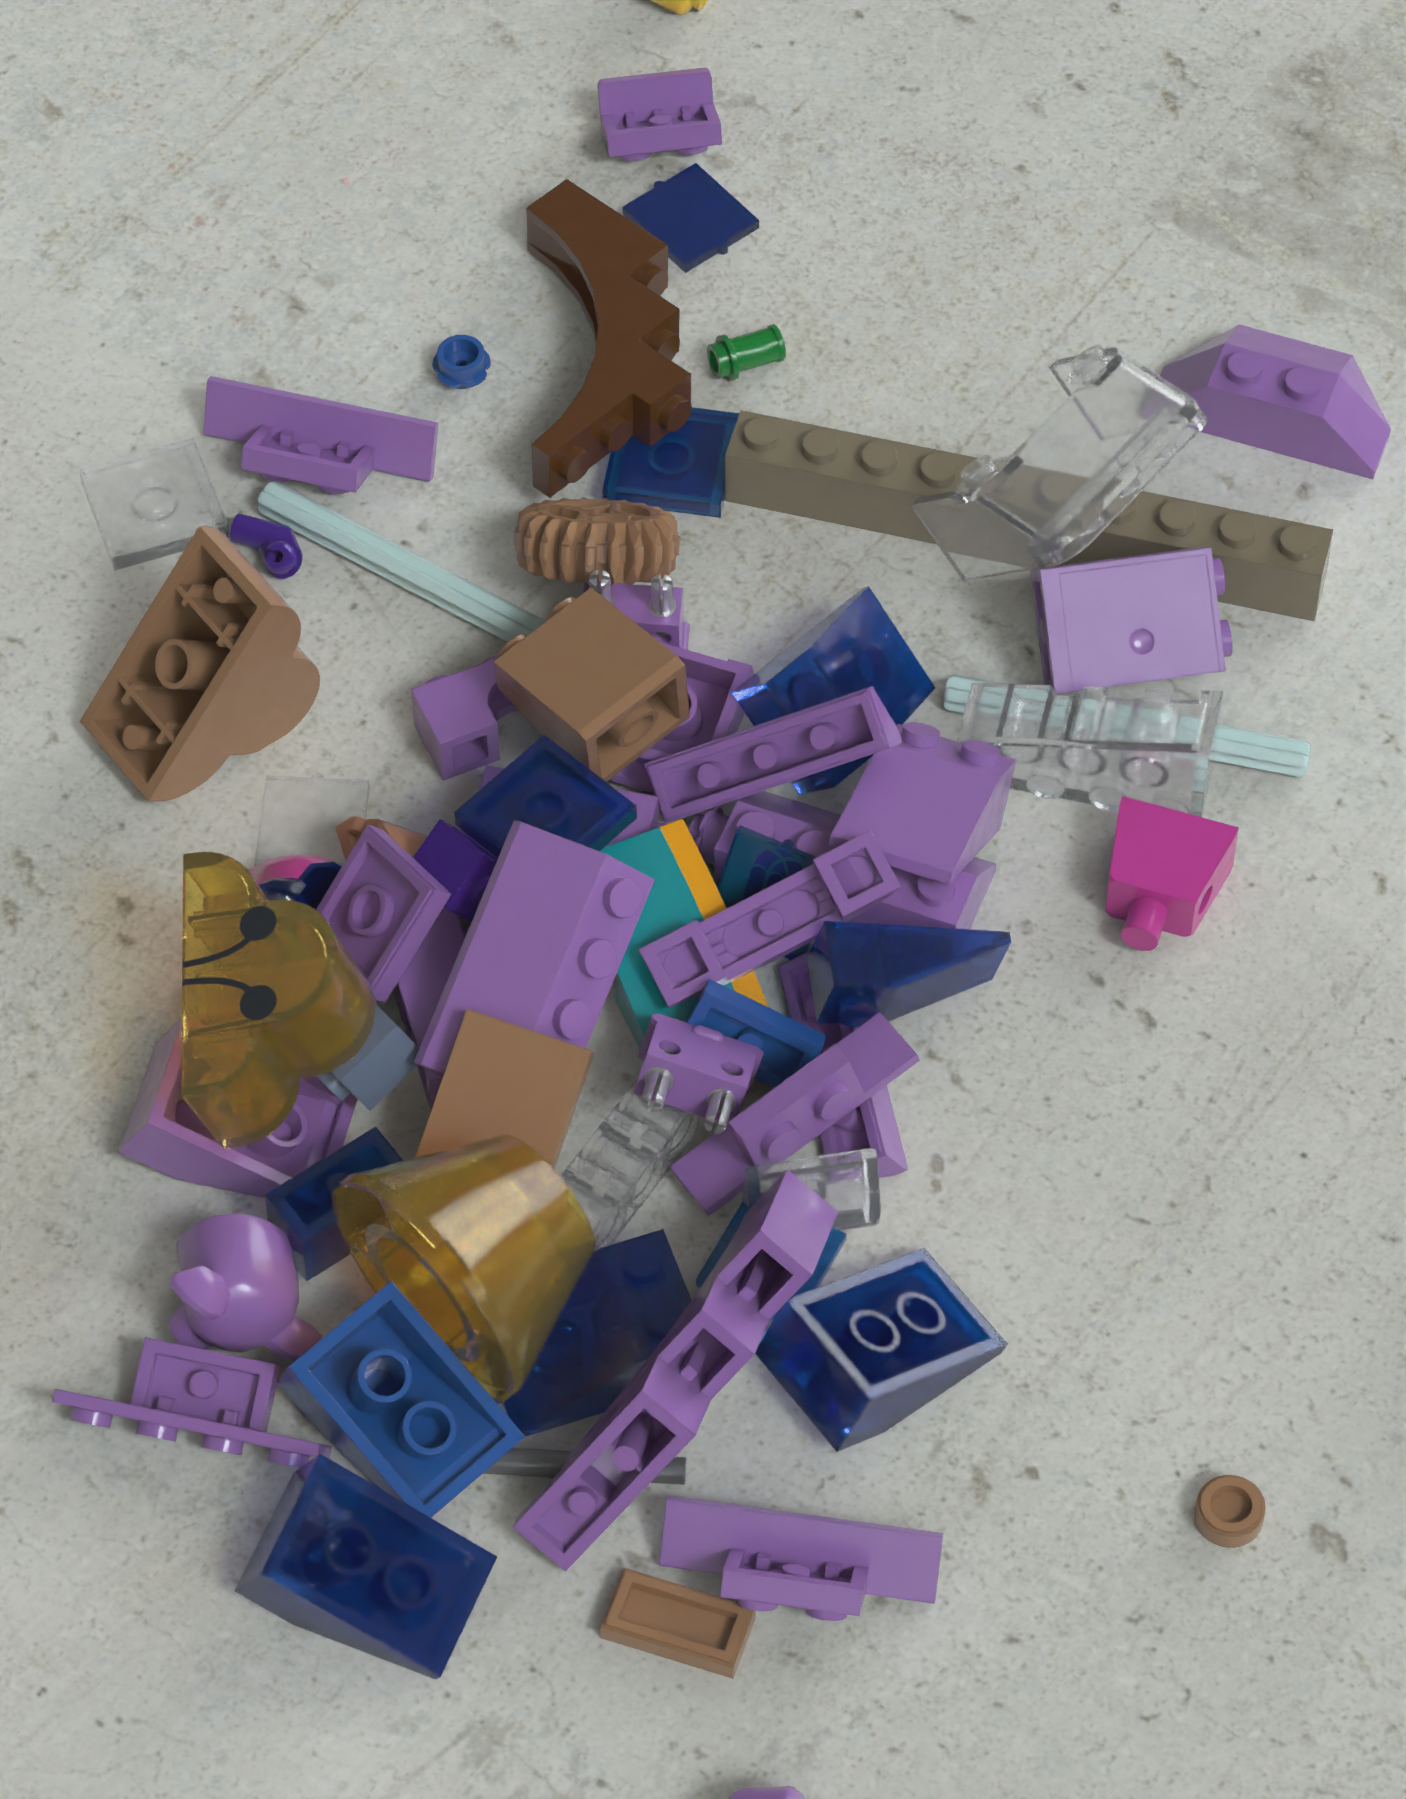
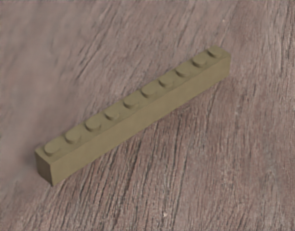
[725,410,1334,621]

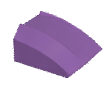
[610,637,757,794]

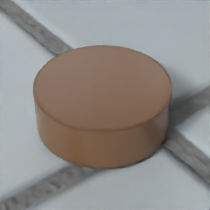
[1195,1475,1266,1548]

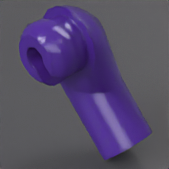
[230,513,303,579]

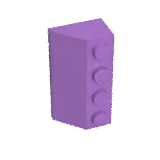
[714,791,996,969]
[414,820,655,1077]

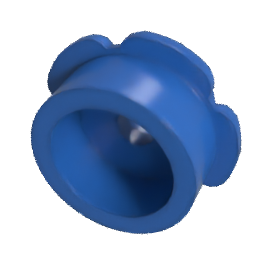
[432,335,491,389]

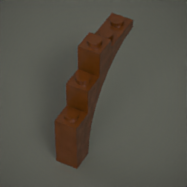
[526,179,692,498]

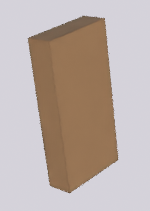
[600,1567,756,1679]

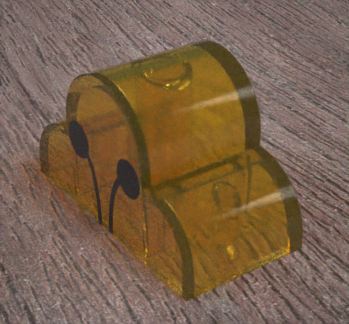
[181,852,376,1149]

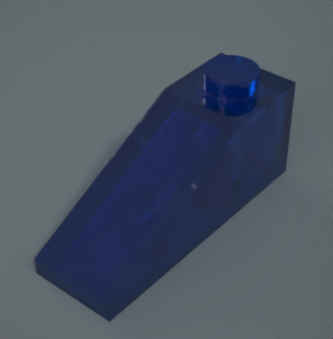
[807,921,1011,1027]

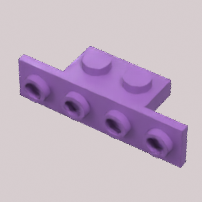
[203,376,439,494]
[669,1012,920,1217]
[52,1337,332,1469]
[659,1495,943,1621]

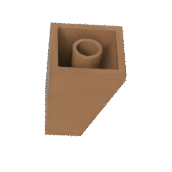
[494,587,690,786]

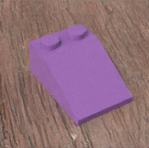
[828,722,1017,885]
[118,1013,357,1210]

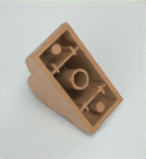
[80,526,320,801]

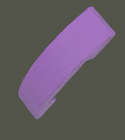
[639,830,901,1008]

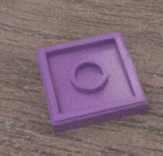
[303,824,451,1002]

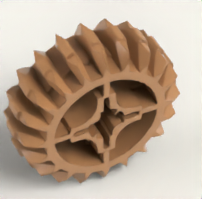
[514,497,680,586]

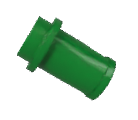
[707,324,786,381]

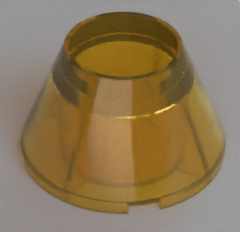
[332,1135,595,1404]

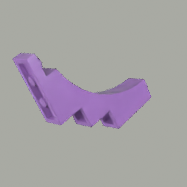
[513,1169,838,1571]

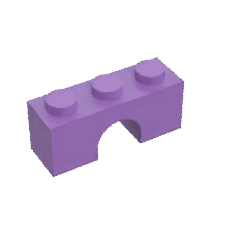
[411,655,518,781]

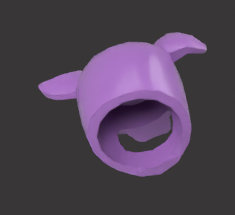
[168,1213,323,1361]

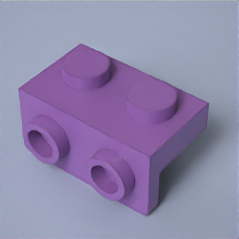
[597,68,722,161]

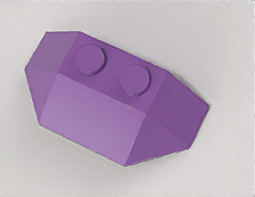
[1145,324,1391,480]

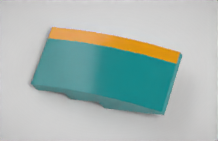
[597,819,768,1106]

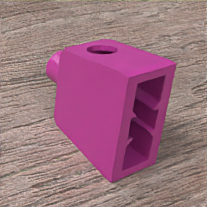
[1105,796,1239,951]

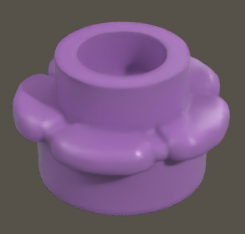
[688,807,729,865]

